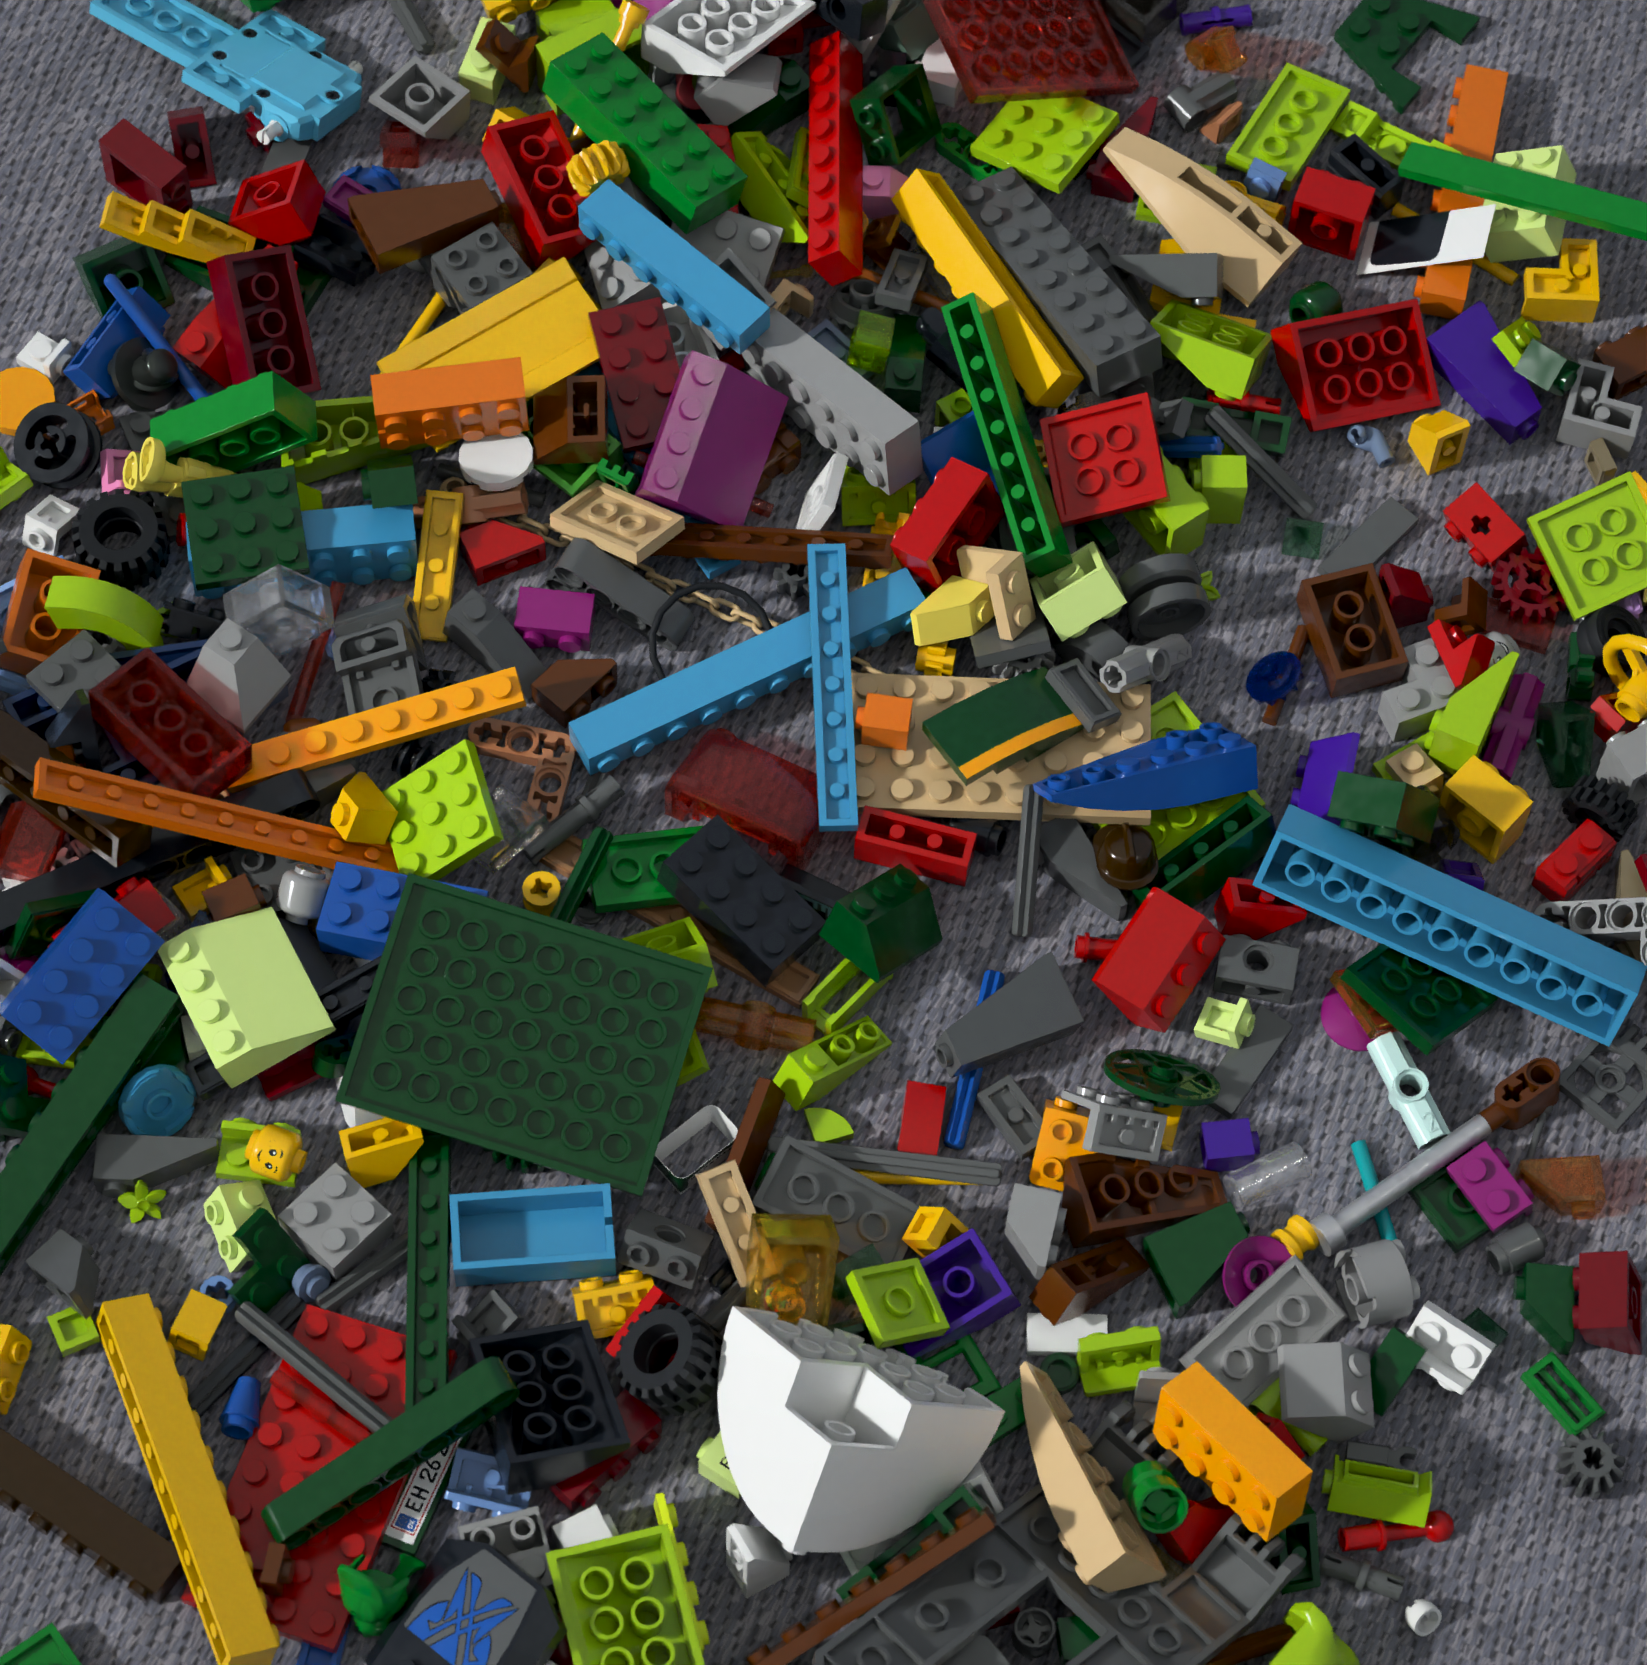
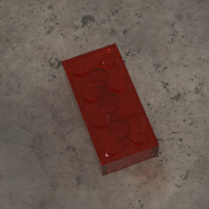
[89,647,252,799]

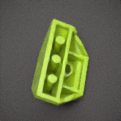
[731,131,808,243]

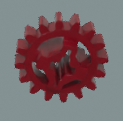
[1491,546,1567,625]

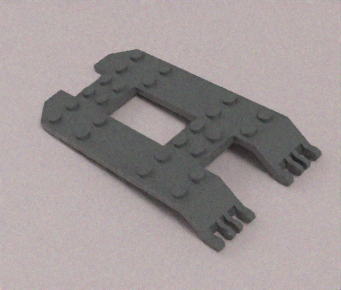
[812,1400,1307,1665]

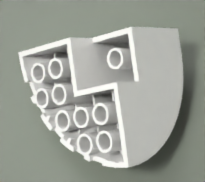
[718,1306,1005,1555]

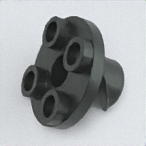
[107,337,179,411]

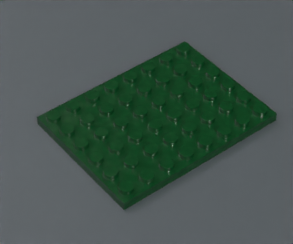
[335,873,713,1197]

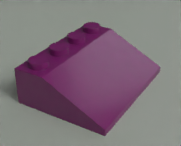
[635,350,789,526]

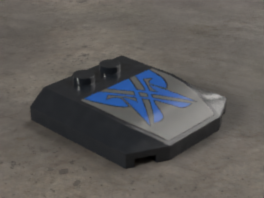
[365,1538,568,1665]

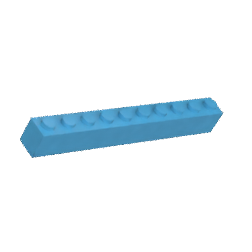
[568,567,926,776]

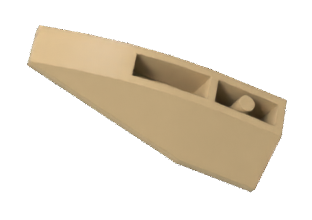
[1103,127,1302,307]

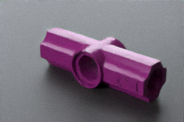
[1482,672,1545,783]

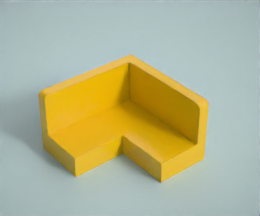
[1521,238,1600,323]

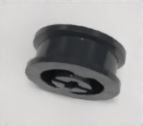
[13,402,103,490]

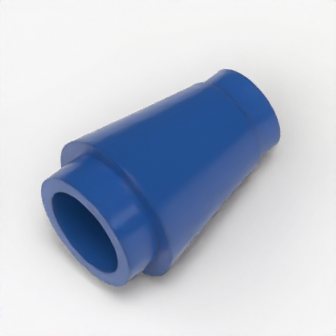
[219,1376,261,1440]

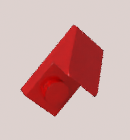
[1427,619,1495,690]
[1587,692,1646,743]

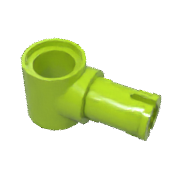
[1249,1378,1328,1457]

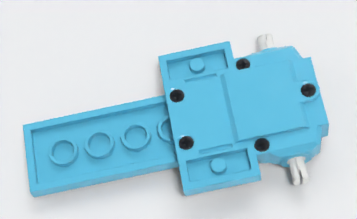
[89,0,363,145]

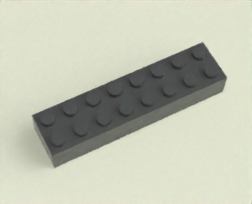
[954,166,1163,397]

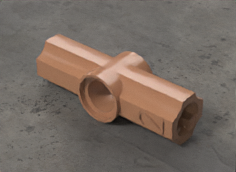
[413,482,529,530]

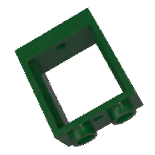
[849,63,942,166]

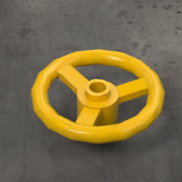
[1603,633,1647,722]

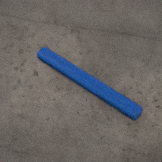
[944,970,1005,1150]

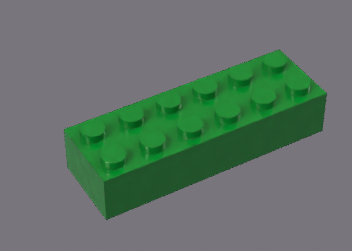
[542,32,748,235]

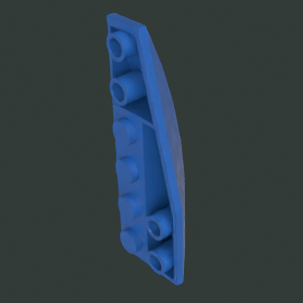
[1033,722,1258,811]

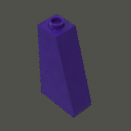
[1426,300,1542,445]

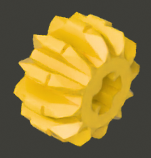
[566,140,631,197]

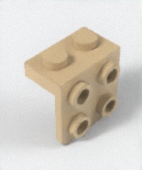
[957,545,1036,641]

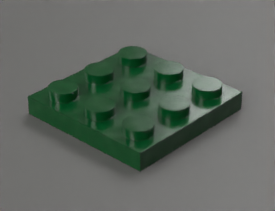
[181,466,310,591]
[1341,943,1498,1056]

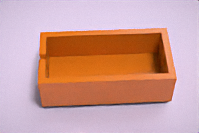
[370,357,530,450]

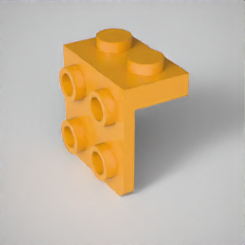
[1029,1096,1098,1191]

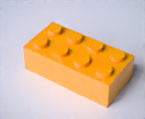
[1153,1361,1313,1542]

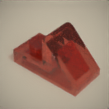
[380,120,421,169]

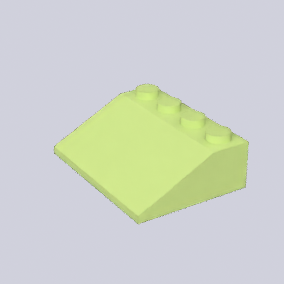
[158,907,336,1089]

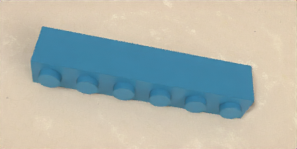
[578,179,770,355]

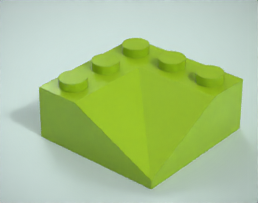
[1150,299,1273,401]

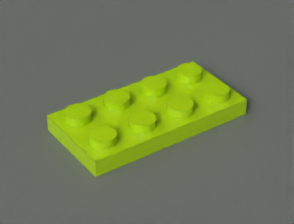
[1225,62,1351,191]

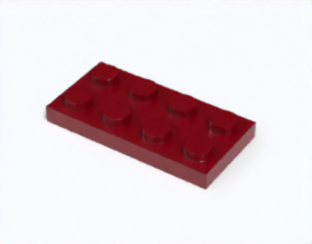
[588,297,680,454]

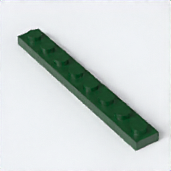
[405,1129,452,1411]

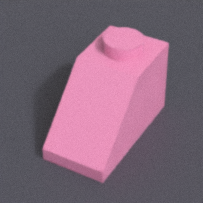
[863,165,909,219]

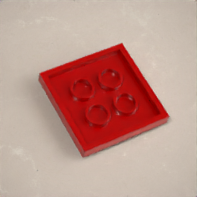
[1039,392,1171,528]

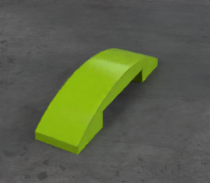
[1330,100,1463,170]

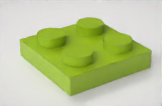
[845,1257,950,1349]

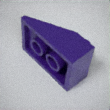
[902,1228,1021,1358]

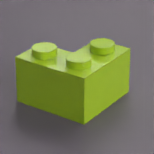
[1187,442,1248,524]

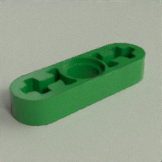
[935,122,1023,181]

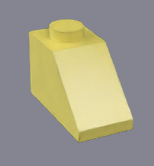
[910,575,994,646]

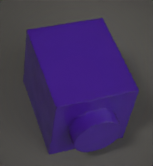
[1198,1118,1260,1172]

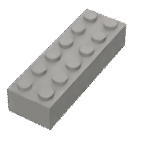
[742,308,923,496]

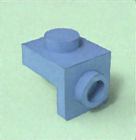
[1243,157,1287,202]

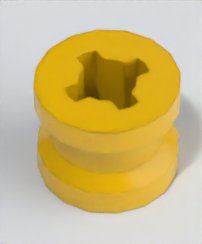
[522,871,561,916]
[1270,1214,1319,1261]

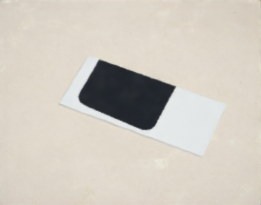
[1356,204,1496,275]

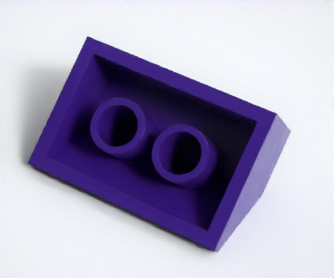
[1290,732,1360,826]

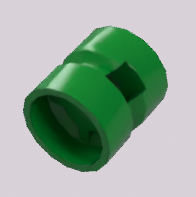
[1122,1460,1189,1534]

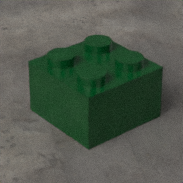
[1327,771,1440,848]

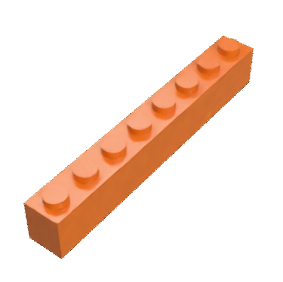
[1413,64,1509,319]

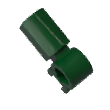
[1566,632,1595,702]

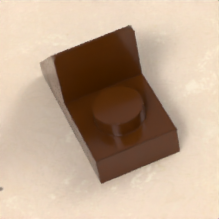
[475,19,540,93]

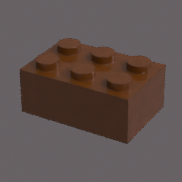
[1296,563,1408,698]

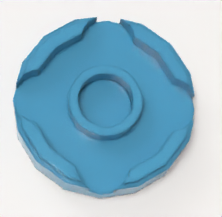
[118,1064,196,1136]

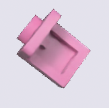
[100,449,148,496]

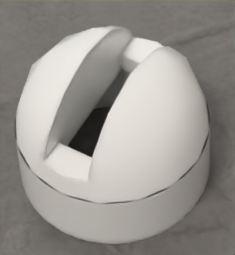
[1405,1599,1442,1636]

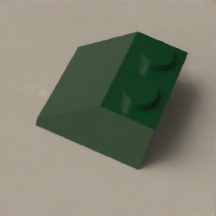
[73,237,176,318]

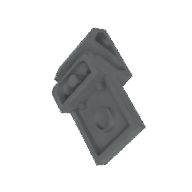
[417,222,533,314]
[331,594,427,715]

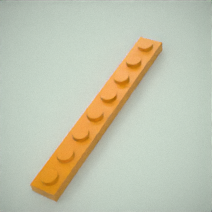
[220,666,527,793]

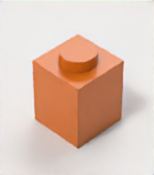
[855,693,913,751]

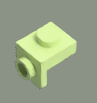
[1194,997,1255,1049]

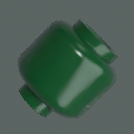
[1289,281,1343,323]

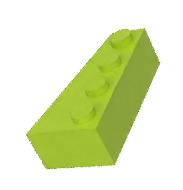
[281,396,431,484]

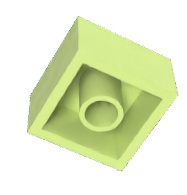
[1029,541,1127,642]

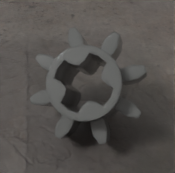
[773,563,809,602]

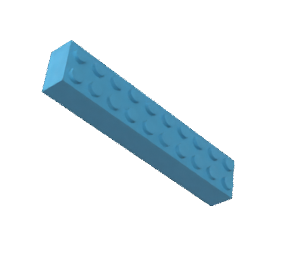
[1252,804,1647,1047]

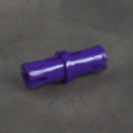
[1179,4,1253,36]

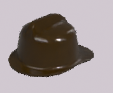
[1093,822,1159,890]

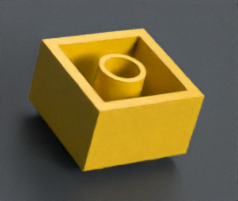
[1436,755,1533,864]

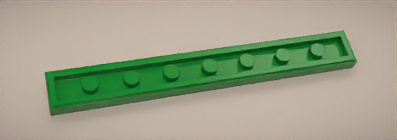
[1398,142,1647,241]

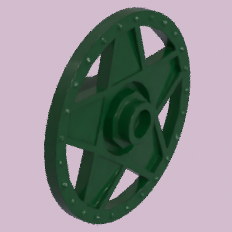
[1103,1049,1220,1108]

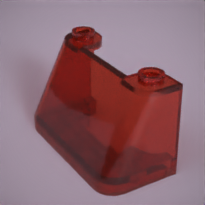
[665,728,826,871]

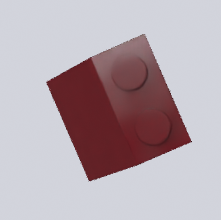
[1572,1251,1642,1355]

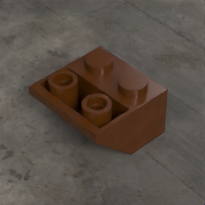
[533,375,609,465]

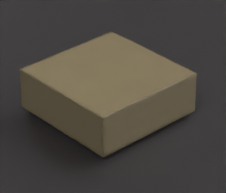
[1584,437,1617,486]

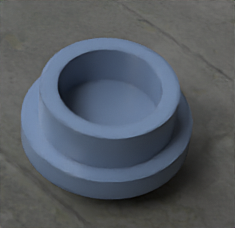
[292,1263,330,1303]

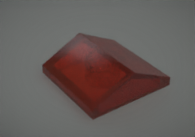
[0,800,67,882]

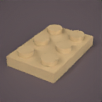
[549,479,685,565]

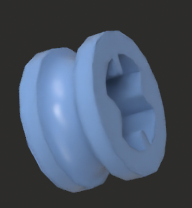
[200,1275,236,1315]

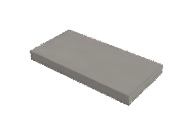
[1179,1255,1348,1409]

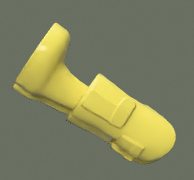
[123,437,236,498]

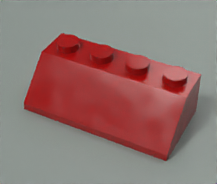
[481,110,596,268]

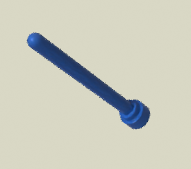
[104,274,213,401]

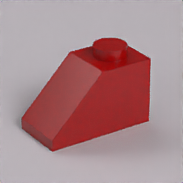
[459,520,546,586]
[1214,877,1307,940]

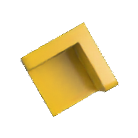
[902,1206,969,1258]
[168,1288,227,1362]

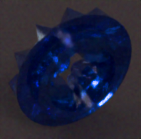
[1246,651,1304,706]

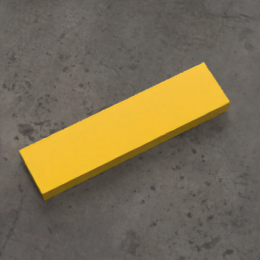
[413,489,465,643]

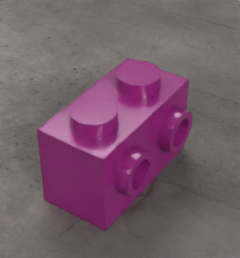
[514,586,596,653]

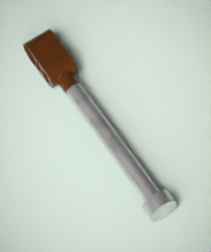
[1309,1058,1560,1257]

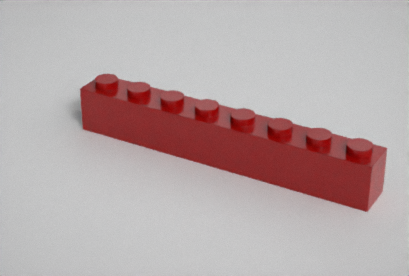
[808,30,863,287]

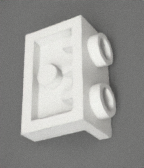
[1407,1300,1496,1395]

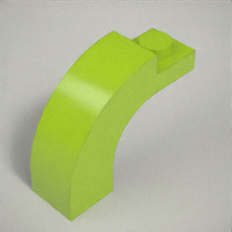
[44,576,164,651]

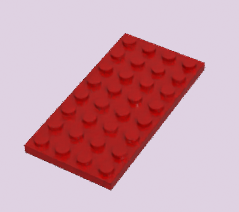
[181,1304,458,1653]

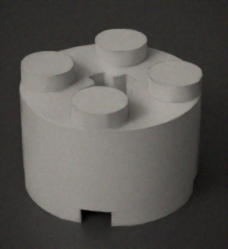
[1334,1239,1420,1329]

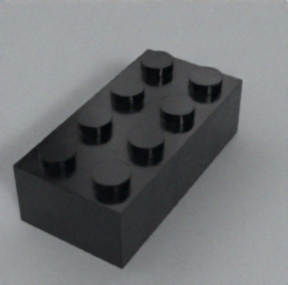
[656,814,826,987]

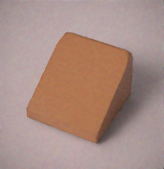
[1198,101,1243,144]

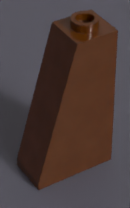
[348,179,503,274]

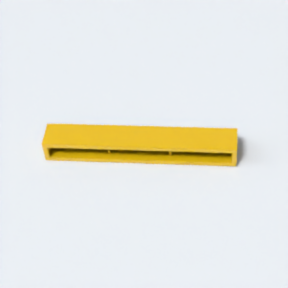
[891,168,1084,409]

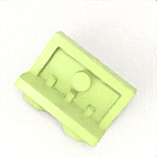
[204,1179,276,1273]

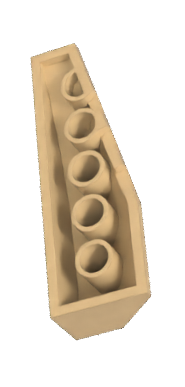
[1020,1361,1167,1593]

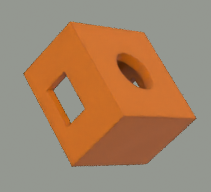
[66,389,115,436]

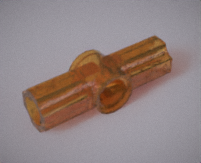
[695,997,817,1052]

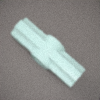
[1367,1031,1450,1150]

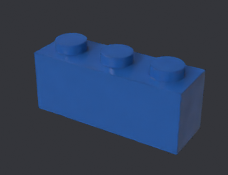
[63,286,171,400]

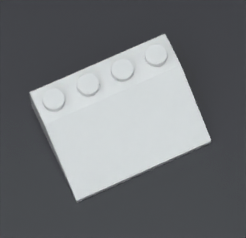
[641,0,816,77]

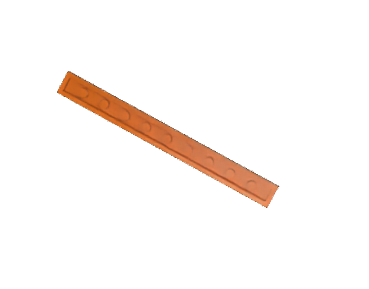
[33,757,399,873]

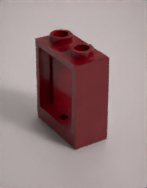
[98,118,193,214]

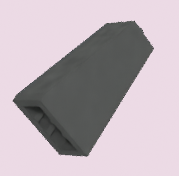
[935,952,1084,1078]

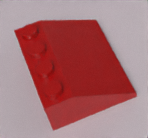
[1270,298,1441,432]

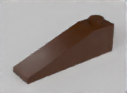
[1062,1153,1227,1249]

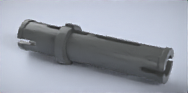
[519,775,625,865]

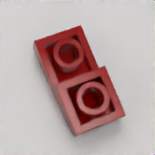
[897,1080,947,1156]

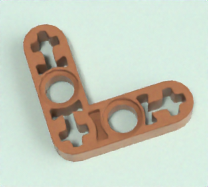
[468,717,576,835]

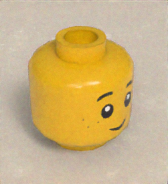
[245,1124,308,1182]

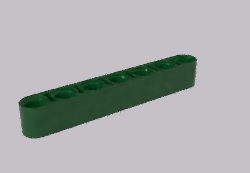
[261,1356,520,1551]

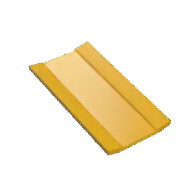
[377,257,599,453]

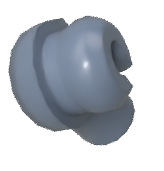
[1346,424,1396,468]

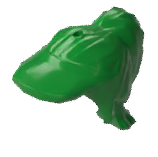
[337,1553,427,1638]

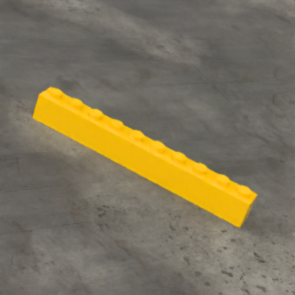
[95,1293,280,1665]

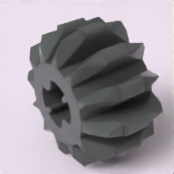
[1555,1428,1626,1500]

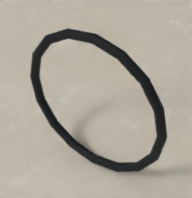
[649,582,772,680]

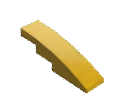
[99,191,256,263]

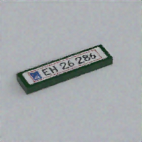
[381,1430,473,1557]

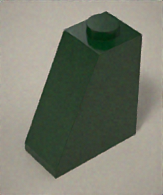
[1141,1201,1250,1319]

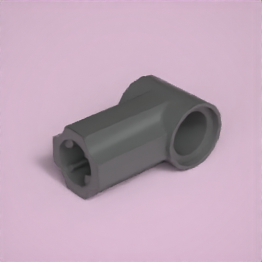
[1163,70,1238,133]

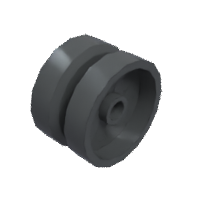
[1119,553,1211,641]

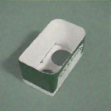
[653,1105,738,1195]

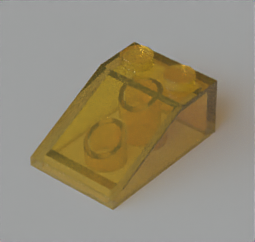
[746,1213,840,1327]

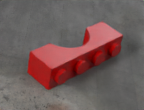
[1155,1412,1305,1565]

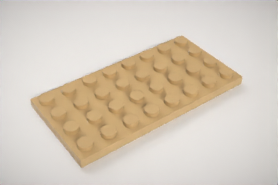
[851,672,1151,825]

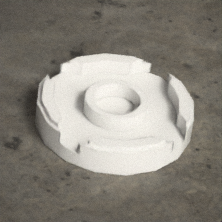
[459,433,533,491]

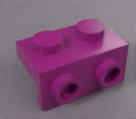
[1446,1141,1534,1234]

